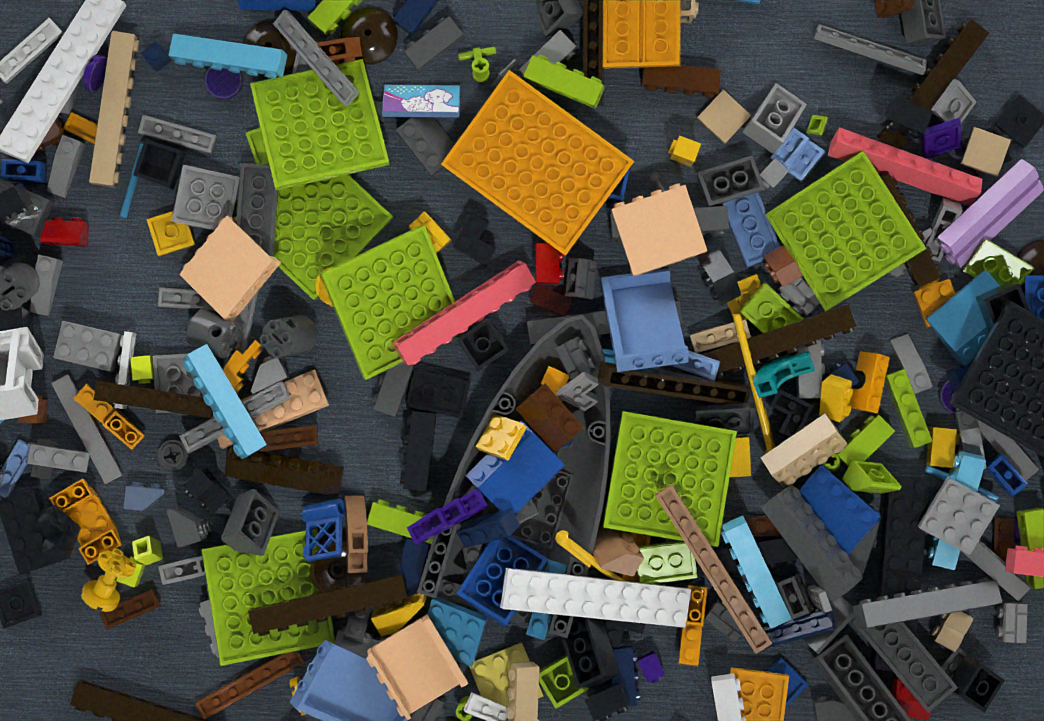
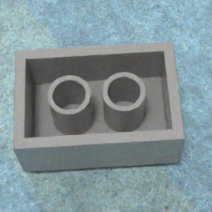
[53,321,122,372]

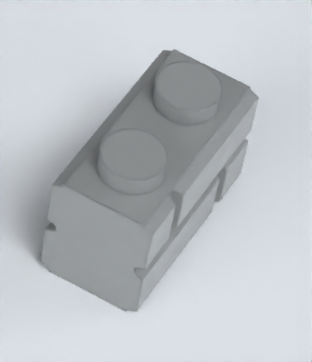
[778,277,820,316]
[996,602,1028,643]

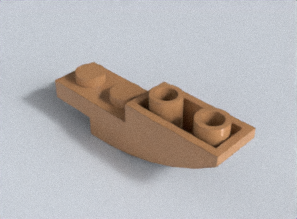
[344,496,368,573]

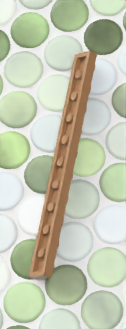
[655,484,772,654]

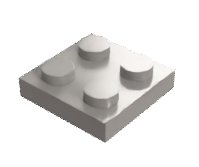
[931,79,976,123]

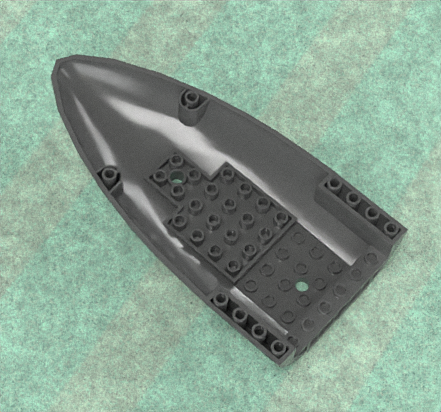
[417,315,610,638]

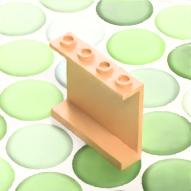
[611,183,707,277]
[179,216,281,321]
[366,614,468,720]

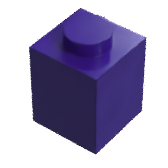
[637,651,665,683]

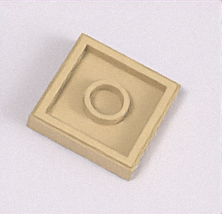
[697,90,751,144]
[960,127,1011,177]

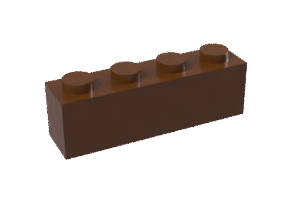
[641,65,721,98]

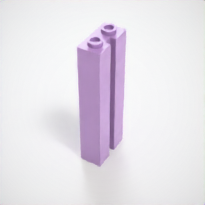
[937,159,1044,268]

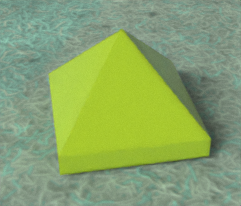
[806,115,828,136]

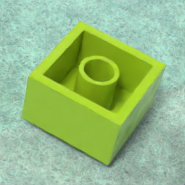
[539,654,589,709]

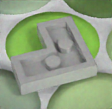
[557,371,599,411]

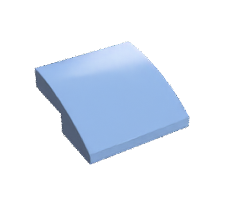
[770,128,825,183]

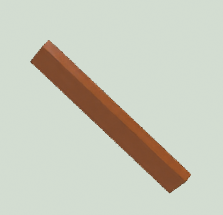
[195,650,305,720]

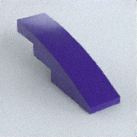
[407,489,488,545]

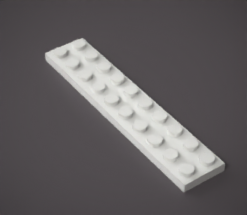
[0,0,126,163]
[500,568,691,627]

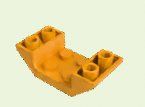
[49,478,122,565]

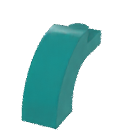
[753,351,815,398]

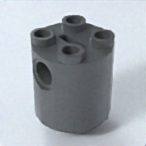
[0,263,40,311]
[186,309,244,359]
[260,315,317,358]

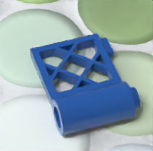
[301,499,346,562]

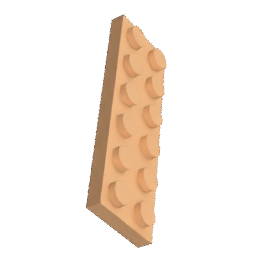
[210,370,329,449]

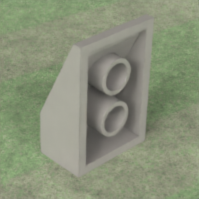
[743,83,807,154]

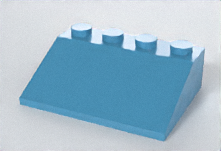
[925,270,1000,366]

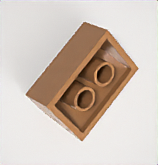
[593,523,644,576]

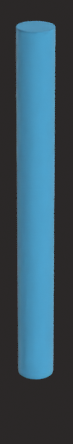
[119,143,143,219]
[925,465,999,502]

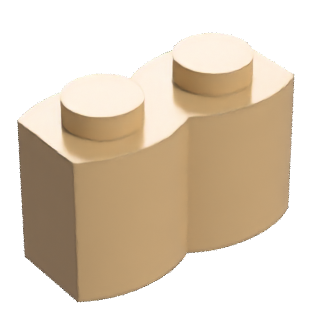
[931,611,974,652]

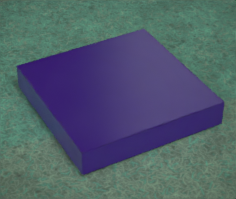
[922,118,961,159]

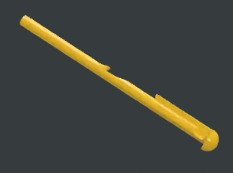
[733,313,775,454]
[555,530,624,581]

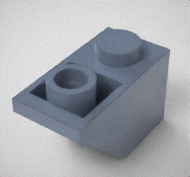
[124,482,168,511]

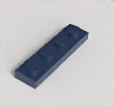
[763,611,836,649]

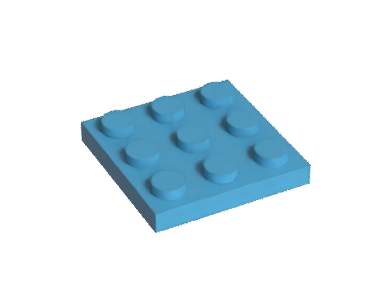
[428,596,488,667]

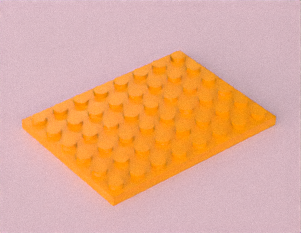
[441,70,634,256]

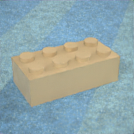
[760,414,848,488]

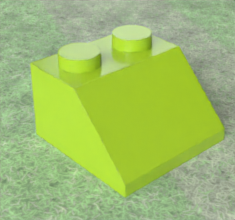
[842,460,902,493]

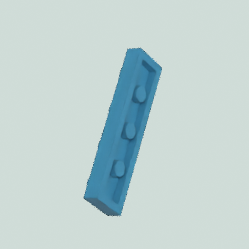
[526,559,567,640]

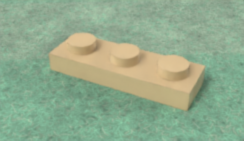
[690,318,751,353]

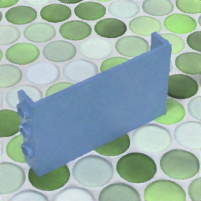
[601,268,688,372]
[290,640,412,721]

